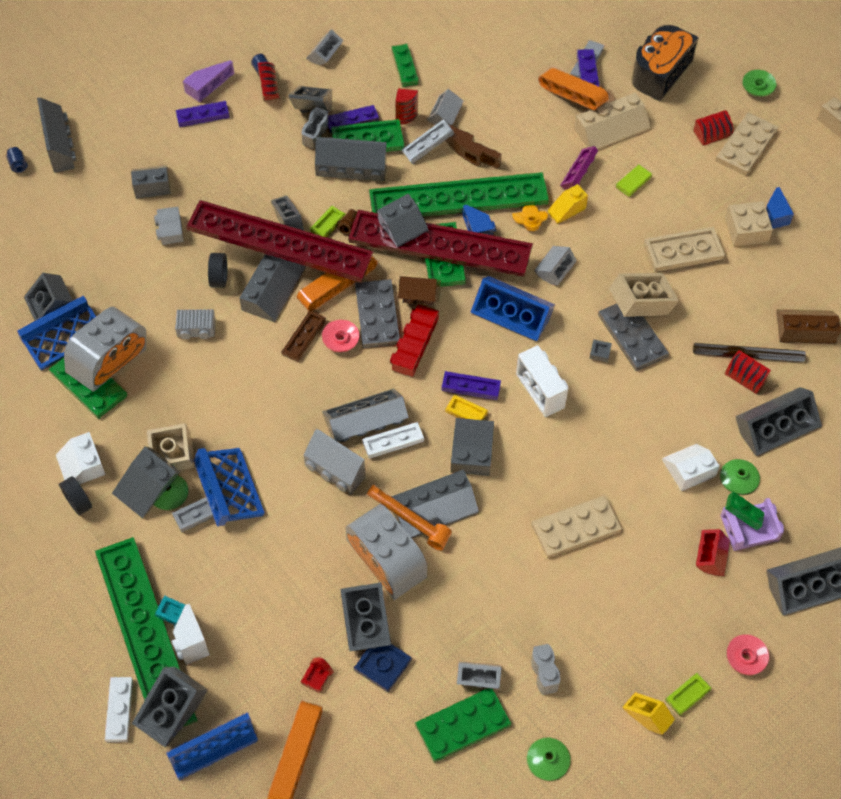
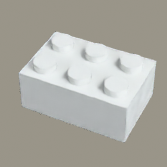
[516,345,569,417]

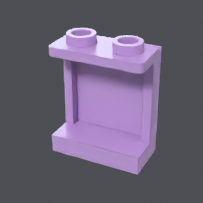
[720,498,784,551]

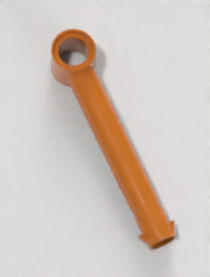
[367,485,452,551]

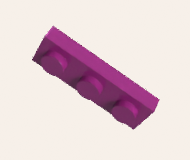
[560,146,598,190]

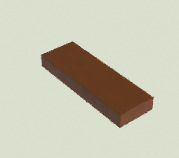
[281,310,326,362]

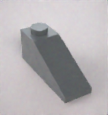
[271,196,304,231]

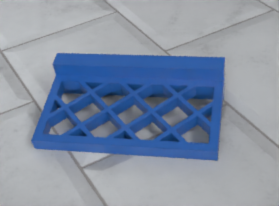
[17,295,96,371]
[193,448,265,527]
[166,712,258,781]

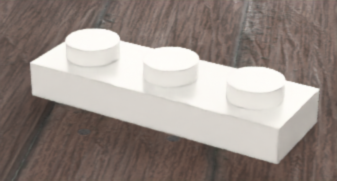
[362,422,424,459]
[105,677,133,742]

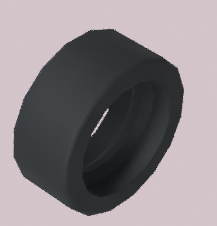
[208,253,228,288]
[59,476,92,516]

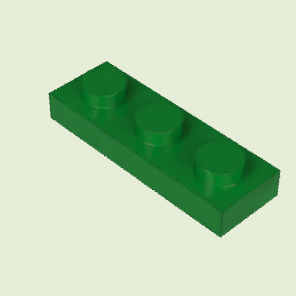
[391,44,419,87]

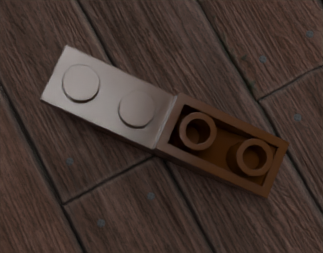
[445,124,502,169]

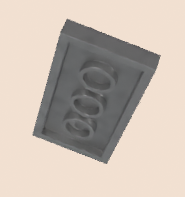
[355,279,400,348]
[598,303,669,371]

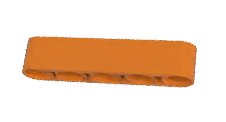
[538,68,609,110]
[297,256,378,311]
[267,701,323,799]

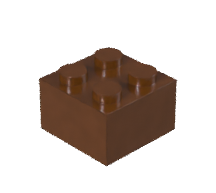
[398,276,441,305]

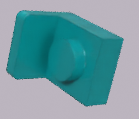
[155,595,185,628]

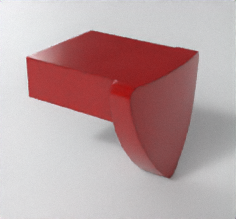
[300,657,334,693]

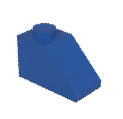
[766,187,794,229]
[463,205,496,235]

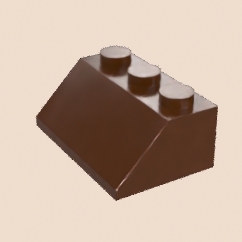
[776,309,841,344]

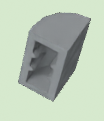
[306,29,344,65]
[427,89,464,125]
[534,246,577,285]
[457,661,501,689]

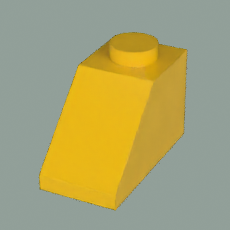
[547,184,588,224]
[622,692,675,735]

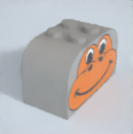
[64,307,146,392]
[346,504,427,600]

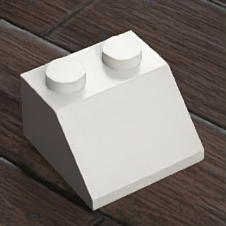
[56,432,105,484]
[662,444,719,491]
[172,604,209,665]

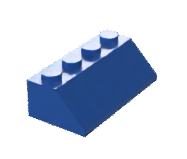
[470,276,555,341]

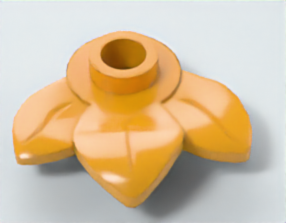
[512,205,548,231]

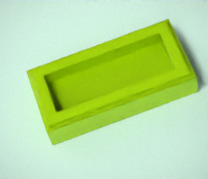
[616,164,652,197]
[310,206,345,237]
[665,673,712,716]

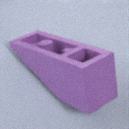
[183,60,234,103]

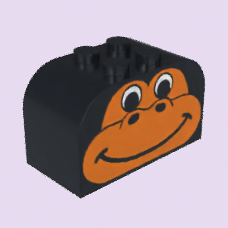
[632,25,699,102]

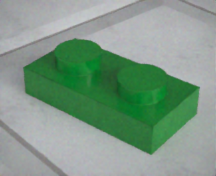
[725,491,765,530]

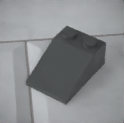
[289,86,333,113]
[451,418,494,476]
[112,446,180,518]
[340,582,391,652]
[132,667,208,747]

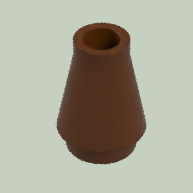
[337,209,357,235]

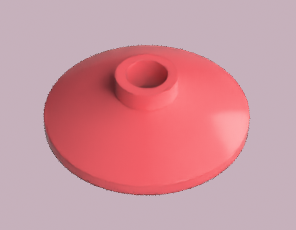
[322,320,359,352]
[726,634,769,675]

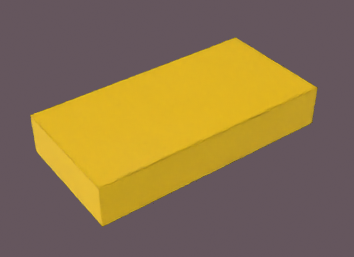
[445,395,488,420]

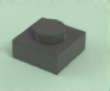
[589,339,612,362]

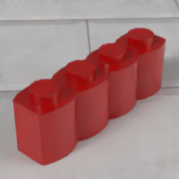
[390,304,439,377]

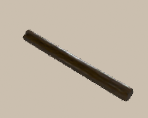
[693,343,806,362]

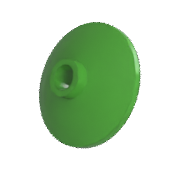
[742,70,776,96]
[720,459,760,495]
[154,476,189,510]
[527,737,570,781]

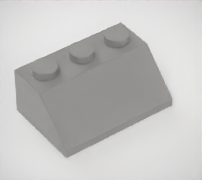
[304,429,366,495]

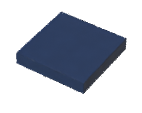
[353,644,412,693]

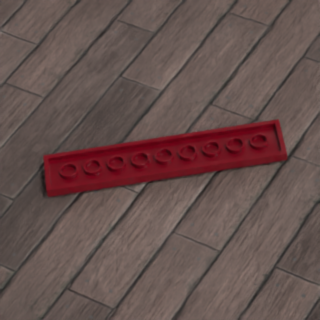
[187,200,373,283]
[348,209,533,277]

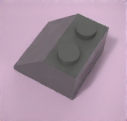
[131,165,171,199]
[377,194,428,248]
[24,272,73,321]

